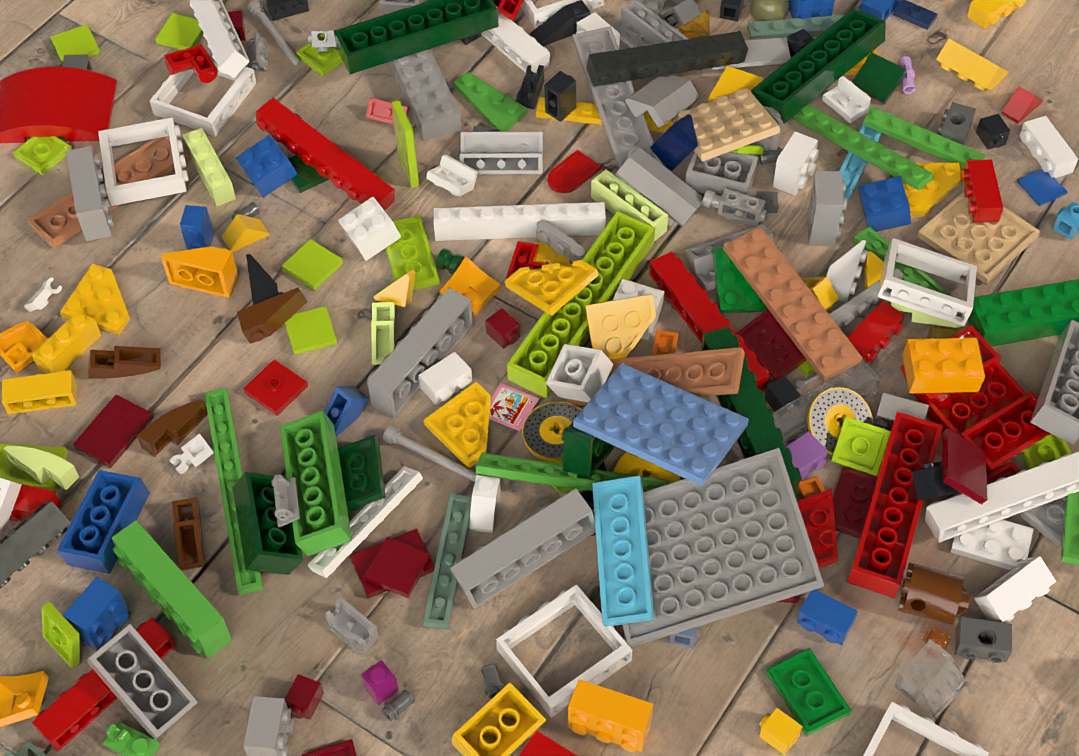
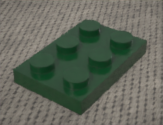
[338,435,386,511]

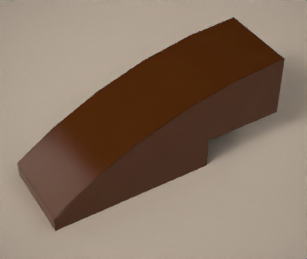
[88,346,161,379]
[137,399,208,457]
[172,497,204,571]

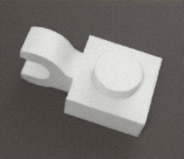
[24,278,62,312]

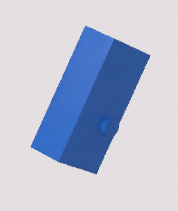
[57,470,150,574]

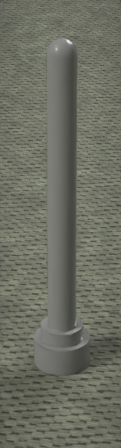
[247,0,300,65]
[382,424,480,482]

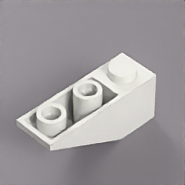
[826,240,868,303]

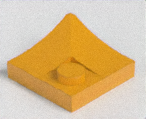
[439,257,501,317]
[0,321,47,374]
[0,670,49,727]

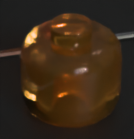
[922,628,951,657]

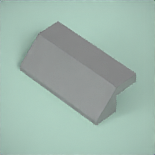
[611,0,689,49]
[711,36,791,70]
[625,74,700,128]
[460,132,543,174]
[616,147,704,227]
[685,224,773,291]

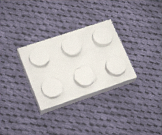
[950,520,1034,570]

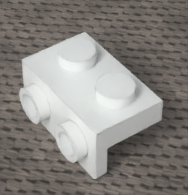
[822,76,871,123]
[426,154,478,197]

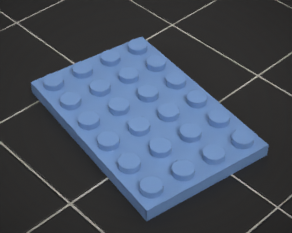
[573,363,749,486]

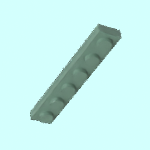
[747,15,844,38]
[423,494,472,630]

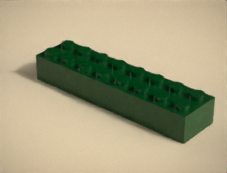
[334,0,499,74]
[751,8,886,124]
[701,327,802,497]

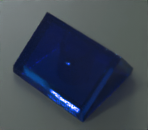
[650,114,698,171]

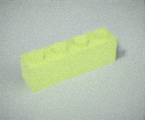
[183,128,236,206]
[591,170,668,241]

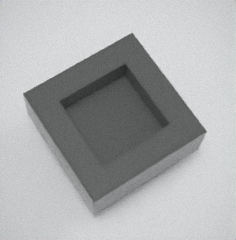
[756,191,778,213]

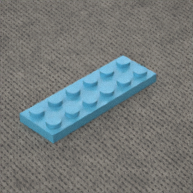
[592,476,654,627]

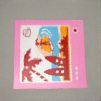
[490,383,539,431]

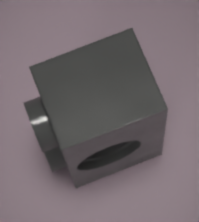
[659,0,701,29]
[937,102,976,145]
[955,617,1012,663]

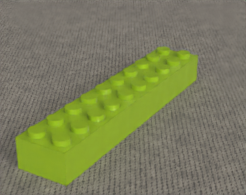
[507,211,655,398]

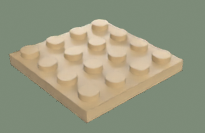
[672,88,780,162]
[917,192,1040,284]

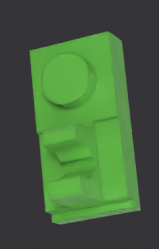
[102,722,161,756]

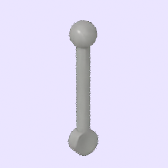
[795,374,820,389]

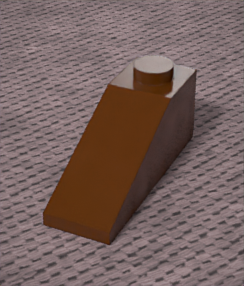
[237,287,307,344]

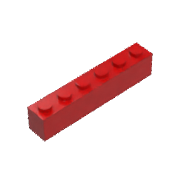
[32,617,176,752]

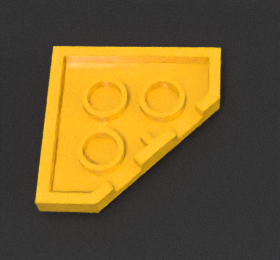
[902,162,961,216]
[504,260,598,316]
[60,263,130,336]
[585,294,656,360]
[423,382,491,469]

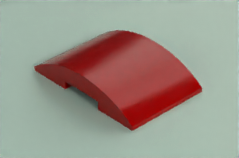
[0,67,117,143]
[900,325,1051,471]

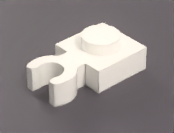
[170,434,214,475]

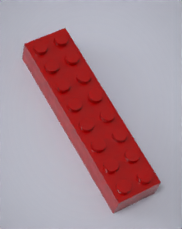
[847,411,943,599]

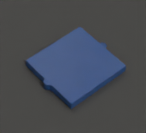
[1017,169,1068,207]

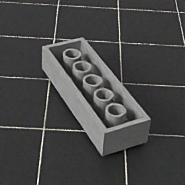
[388,49,462,141]
[367,288,473,419]
[1030,320,1079,445]
[450,489,596,609]

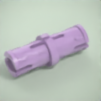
[898,56,916,94]

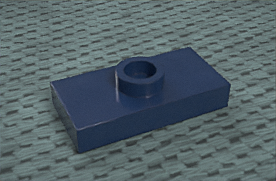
[893,0,938,30]

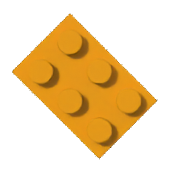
[902,338,985,393]
[568,679,653,752]

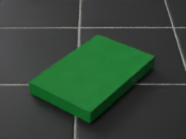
[766,648,851,737]

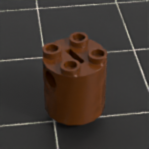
[898,562,971,625]

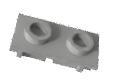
[247,31,269,72]
[272,475,300,527]

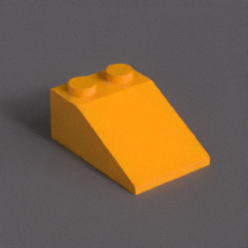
[161,246,239,298]

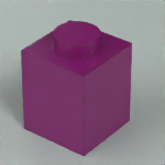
[360,660,399,705]

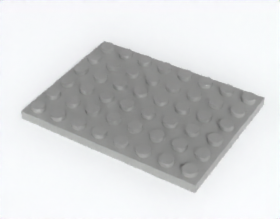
[593,448,825,648]

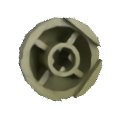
[750,0,789,21]

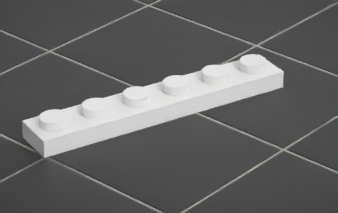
[308,466,423,578]

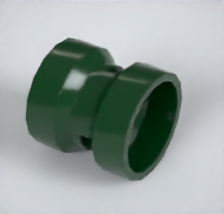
[436,248,465,274]

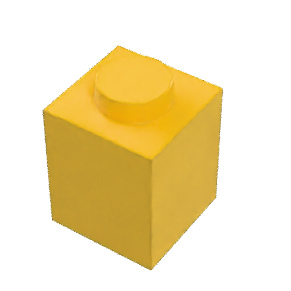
[759,708,803,756]

